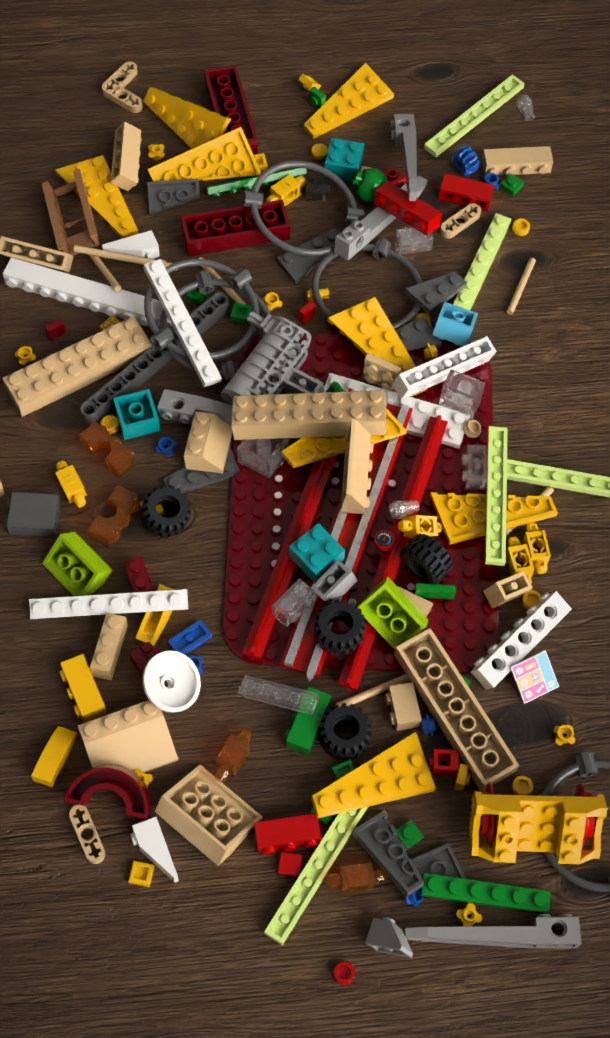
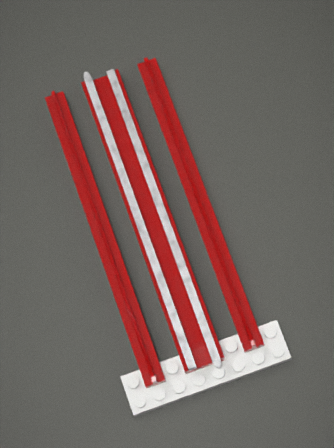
[242,373,470,691]

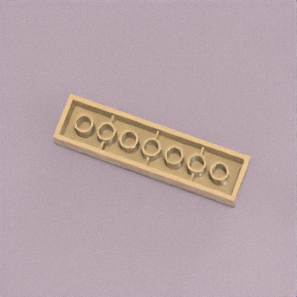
[3,316,152,417]
[232,390,386,440]
[394,628,520,790]

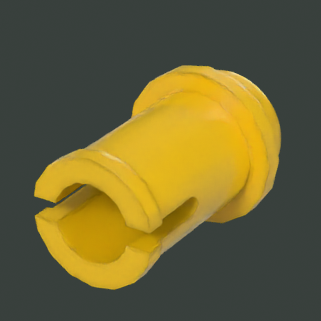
[306,288,329,302]

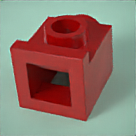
[382,166,406,188]
[428,749,459,777]

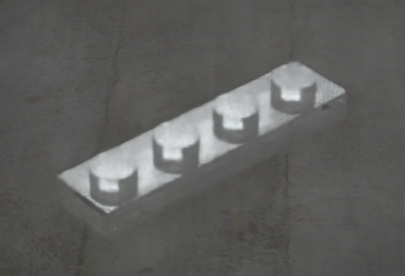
[237,675,319,715]

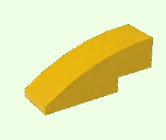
[135,584,174,646]
[31,726,78,788]

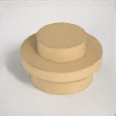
[463,420,481,438]

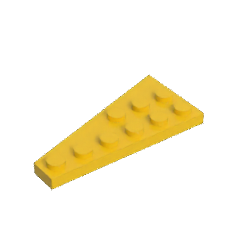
[304,63,394,139]
[143,87,231,149]
[148,127,261,181]
[55,155,139,239]
[327,297,428,397]
[281,408,407,468]
[430,492,558,545]
[311,732,436,818]

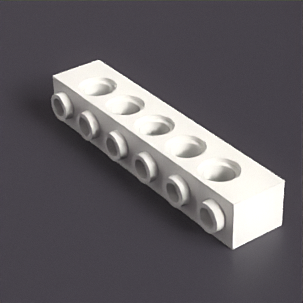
[392,337,497,400]
[471,591,572,690]

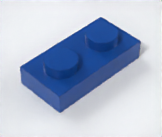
[168,619,212,655]

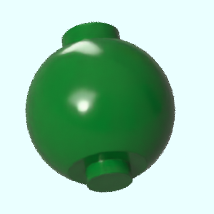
[351,168,388,203]

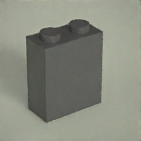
[5,492,61,538]

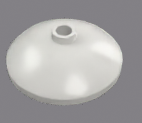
[143,651,201,713]

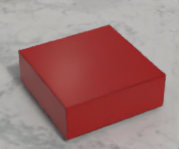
[298,301,316,324]
[278,852,302,878]

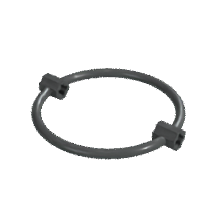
[243,160,365,256]
[312,238,422,340]
[144,259,259,360]
[160,271,272,384]
[540,752,610,892]

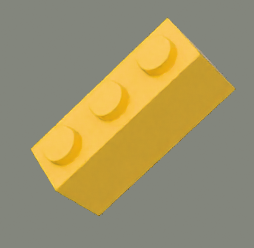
[59,654,107,723]

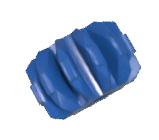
[452,146,480,176]

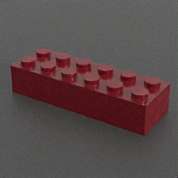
[204,65,258,154]
[181,199,291,256]

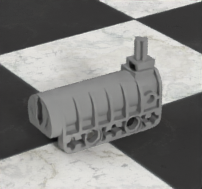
[221,311,311,405]

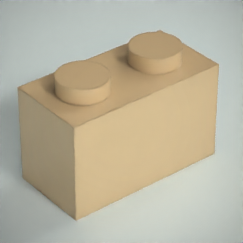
[483,571,533,608]
[385,682,422,731]

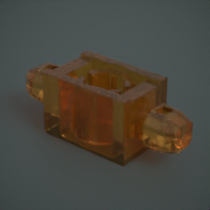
[215,728,251,782]
[326,863,387,893]

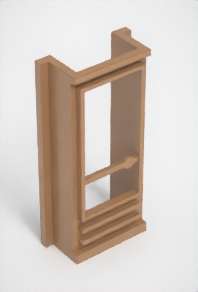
[42,169,100,256]

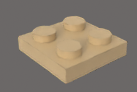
[363,353,401,392]

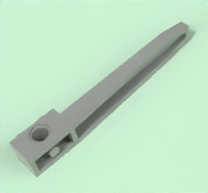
[390,114,417,201]
[334,176,428,261]
[157,389,233,425]
[404,914,582,949]

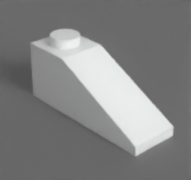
[102,230,160,259]
[130,817,179,883]

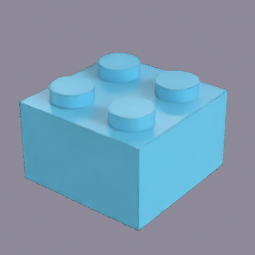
[432,302,478,346]

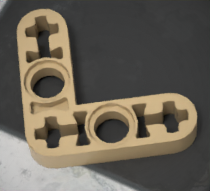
[102,61,143,113]

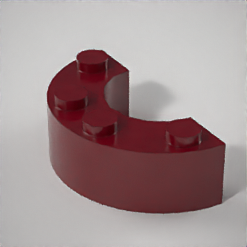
[64,764,151,819]

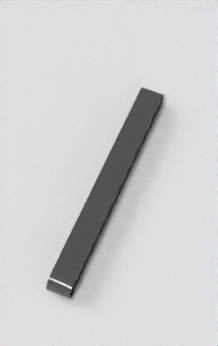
[80,292,229,425]

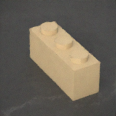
[90,613,128,680]

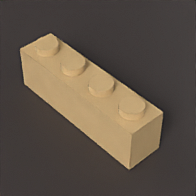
[111,121,142,191]
[482,146,553,176]
[0,236,74,273]

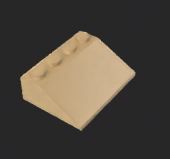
[340,419,374,514]
[78,700,178,773]
[155,765,263,866]

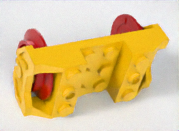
[469,782,608,864]

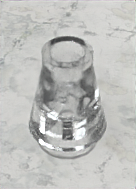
[516,95,535,121]
[389,500,419,520]

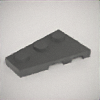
[147,179,200,215]
[404,272,467,314]
[395,316,442,352]

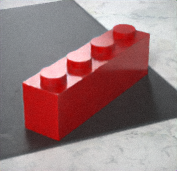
[374,181,442,236]

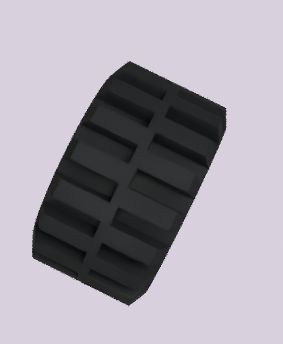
[140,485,191,538]
[400,533,453,584]
[314,599,366,655]
[319,703,372,760]

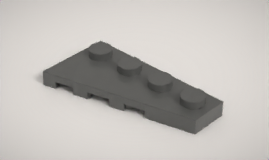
[277,228,340,285]
[163,447,240,493]
[352,810,424,897]

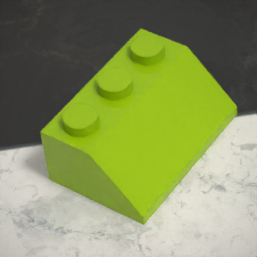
[42,532,112,596]
[356,577,428,649]

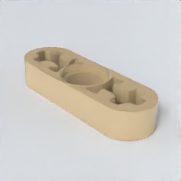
[440,203,481,239]
[69,805,105,864]

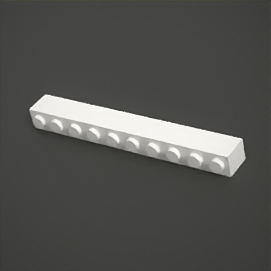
[3,257,173,330]

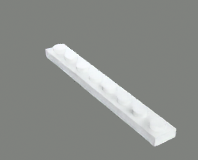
[143,259,222,387]
[29,589,188,619]

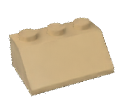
[184,412,233,473]

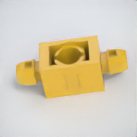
[265,174,306,206]
[55,460,87,508]
[398,515,443,537]
[523,522,551,574]
[506,537,534,584]

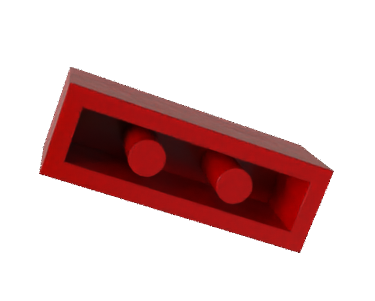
[438,174,494,212]
[254,813,321,855]

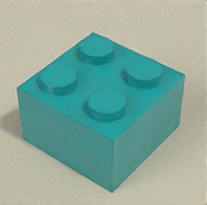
[324,138,364,181]
[113,389,160,440]
[289,523,345,583]

